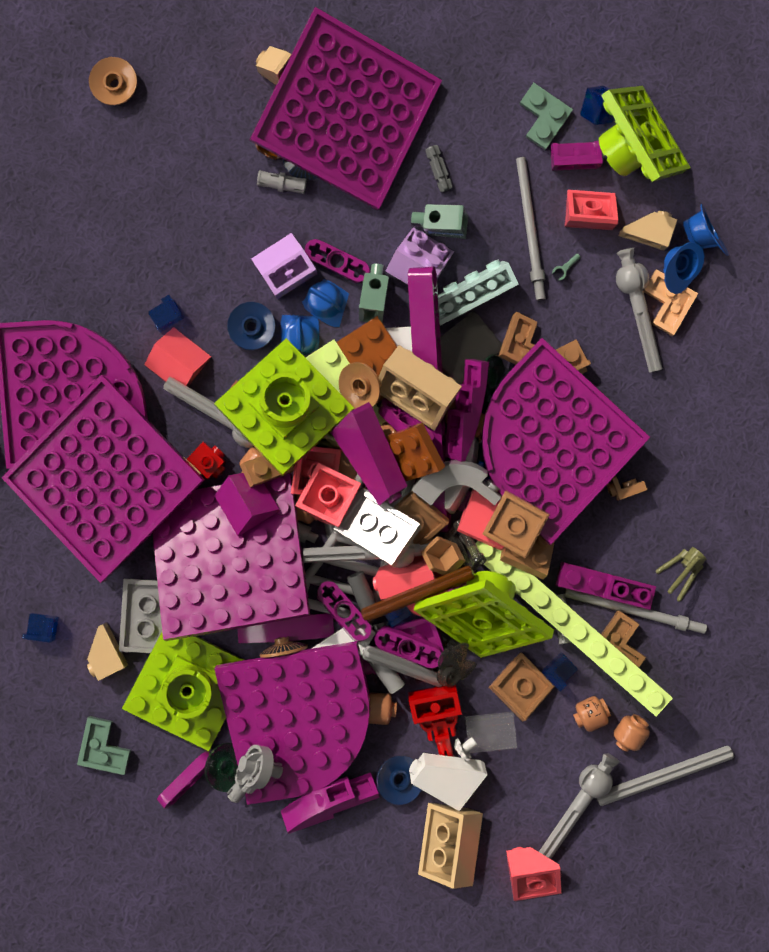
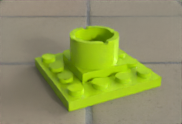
[599,86,691,182]
[214,338,354,476]
[414,571,554,658]
[122,632,244,751]

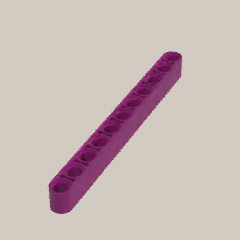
[408,266,451,532]

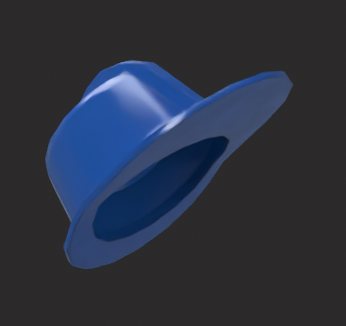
[683,204,729,256]
[663,242,704,294]
[302,279,349,327]
[281,315,319,355]

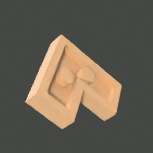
[643,269,698,336]

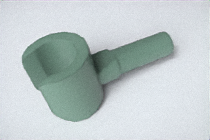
[552,254,581,281]

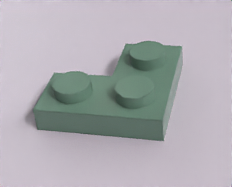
[520,82,573,150]
[77,716,131,775]

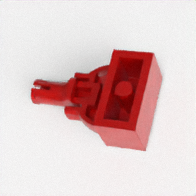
[408,683,462,757]

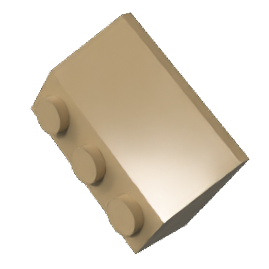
[378,345,462,431]
[418,803,483,889]

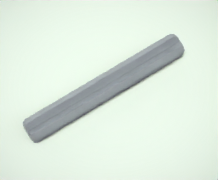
[362,645,446,687]

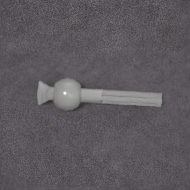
[616,248,663,372]
[163,377,254,448]
[303,541,429,568]
[539,753,620,859]

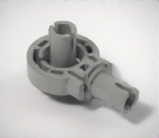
[227,745,283,803]

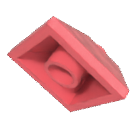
[506,847,561,901]

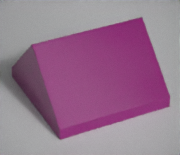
[214,473,281,537]

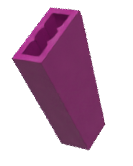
[330,402,407,506]

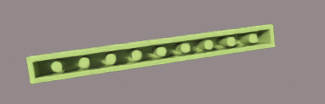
[469,541,673,717]

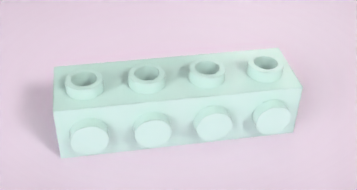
[438,259,519,325]

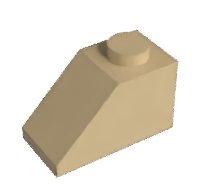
[256,46,291,85]
[619,211,677,251]
[87,623,128,681]

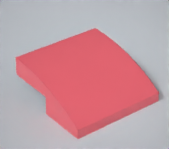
[457,489,504,550]

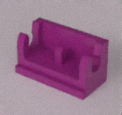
[550,141,603,171]

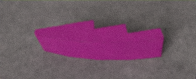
[445,359,489,462]

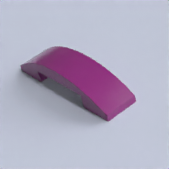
[238,613,334,643]

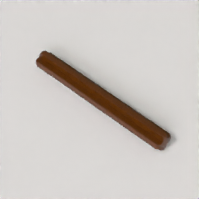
[361,566,475,621]

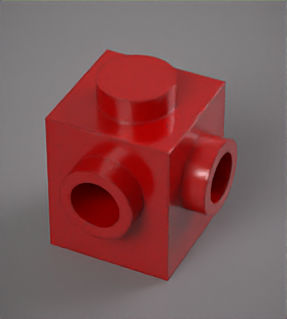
[187,442,226,479]

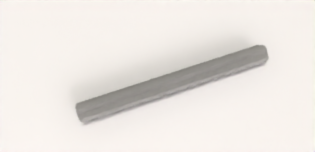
[597,746,734,806]

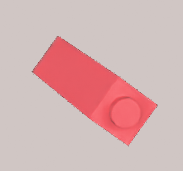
[373,555,442,600]

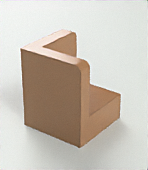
[421,537,465,575]

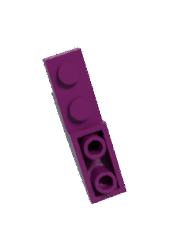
[555,562,656,610]
[281,773,379,834]

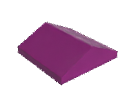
[388,617,448,663]

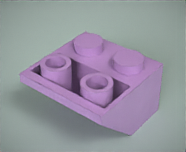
[386,227,454,284]
[251,233,317,300]

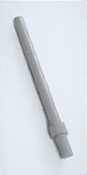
[516,157,546,301]
[565,588,707,634]

